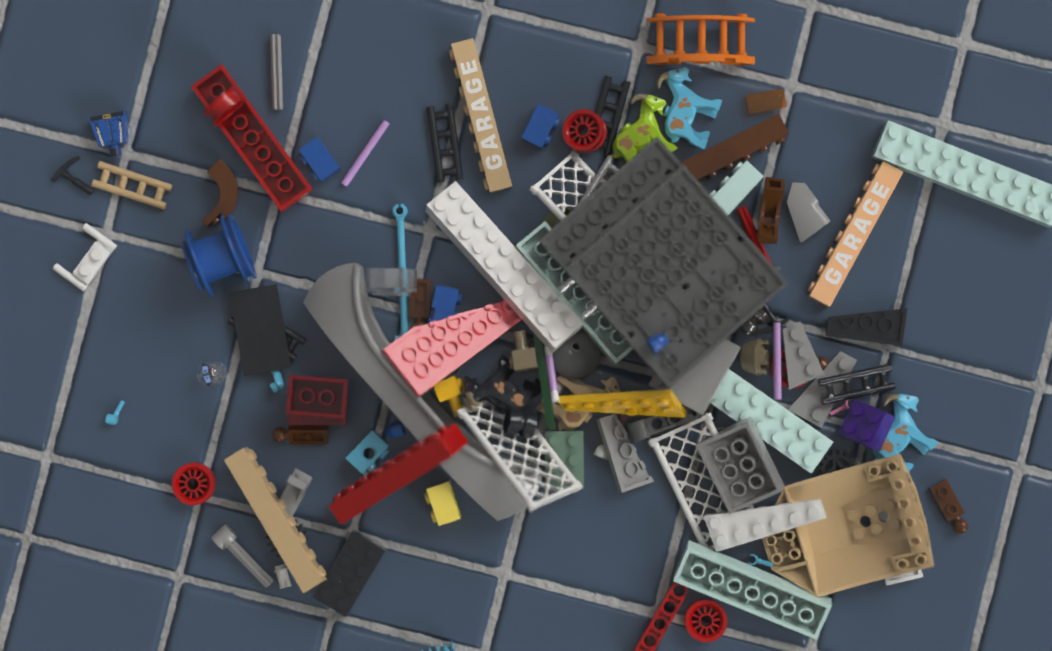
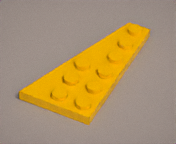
[558,389,686,418]

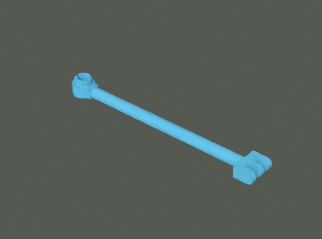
[392,204,408,340]

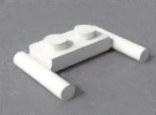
[53,223,117,292]

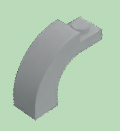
[281,468,313,517]

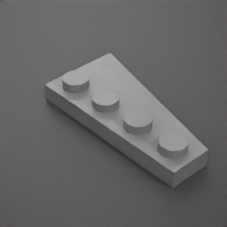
[787,351,857,428]
[596,414,654,493]

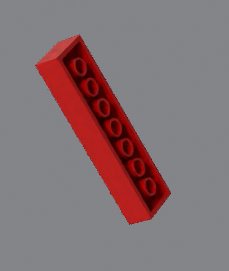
[191,64,314,213]
[328,423,468,525]

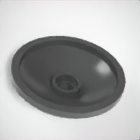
[552,328,602,379]

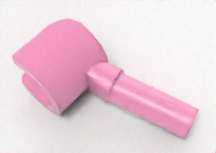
[830,399,852,416]

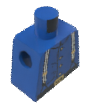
[89,111,129,158]

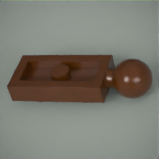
[410,279,431,328]
[272,425,328,444]
[929,479,968,534]

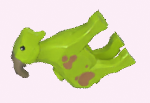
[612,93,678,163]

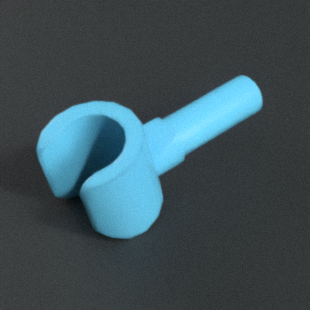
[105,400,125,425]
[747,554,773,567]

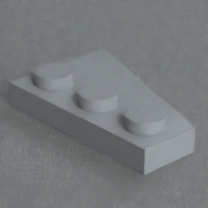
[782,321,824,390]

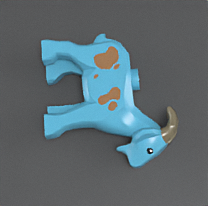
[656,67,722,151]
[872,394,939,473]

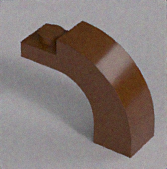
[202,159,239,227]
[757,177,785,245]

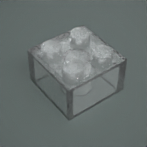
[366,268,417,296]

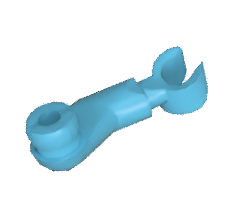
[270,370,284,393]

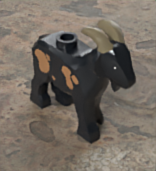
[462,355,542,414]

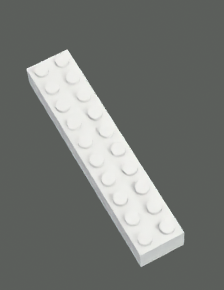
[425,181,584,353]

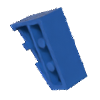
[428,285,462,324]

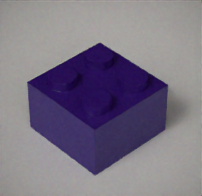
[838,399,895,452]

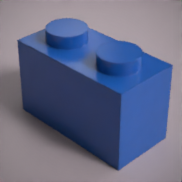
[521,103,560,150]
[299,137,341,182]

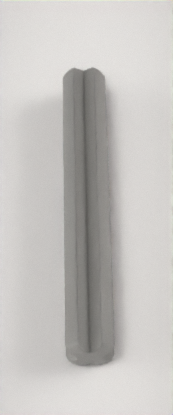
[270,34,283,110]

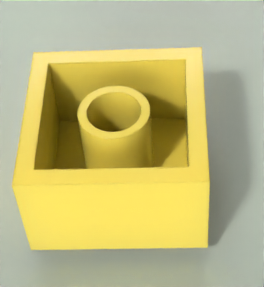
[424,480,462,526]

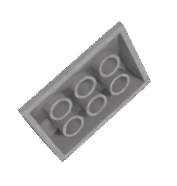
[649,339,741,415]
[696,417,785,514]

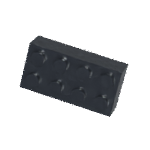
[313,529,387,617]

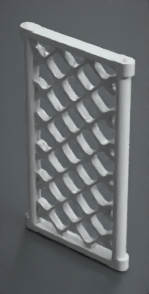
[529,150,600,221]
[456,400,583,511]
[648,412,754,550]

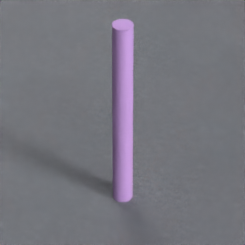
[341,120,390,187]
[773,323,782,400]

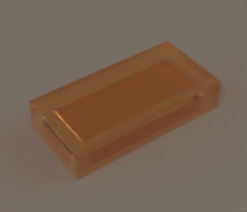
[745,88,787,115]

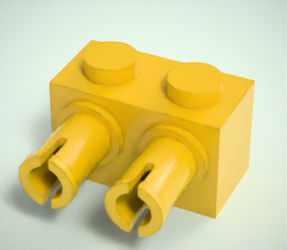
[433,376,463,417]

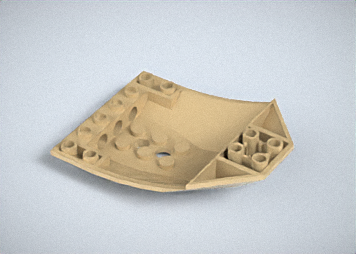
[762,454,934,598]

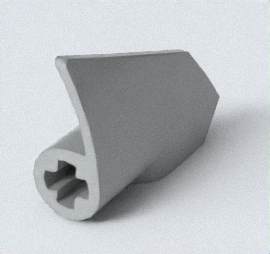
[786,182,830,242]

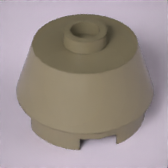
[739,338,771,376]

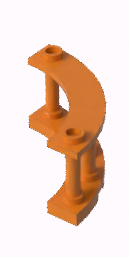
[646,13,755,66]

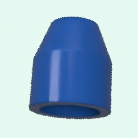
[646,333,668,354]
[385,421,405,438]

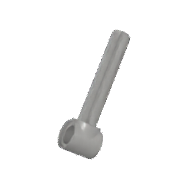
[211,524,274,588]

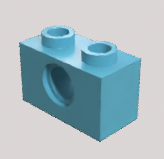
[346,430,390,474]

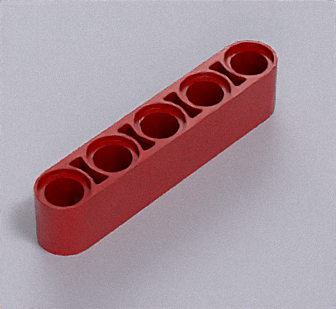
[632,582,688,651]

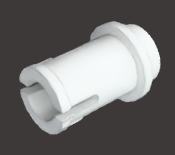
[274,564,292,589]

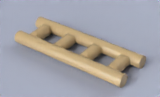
[92,161,173,210]

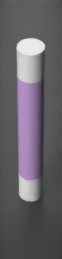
[544,346,559,403]

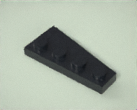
[825,308,907,346]

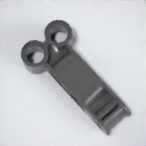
[625,405,701,442]

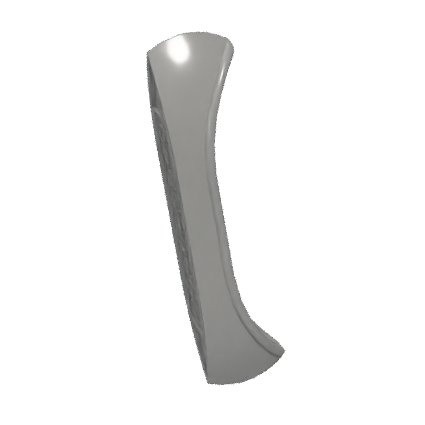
[303,263,543,521]

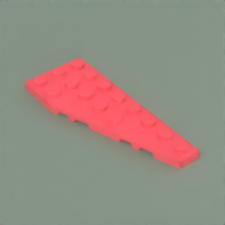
[382,300,522,397]

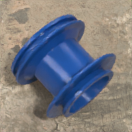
[181,214,257,297]

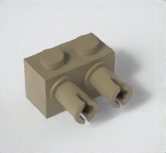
[509,330,539,374]

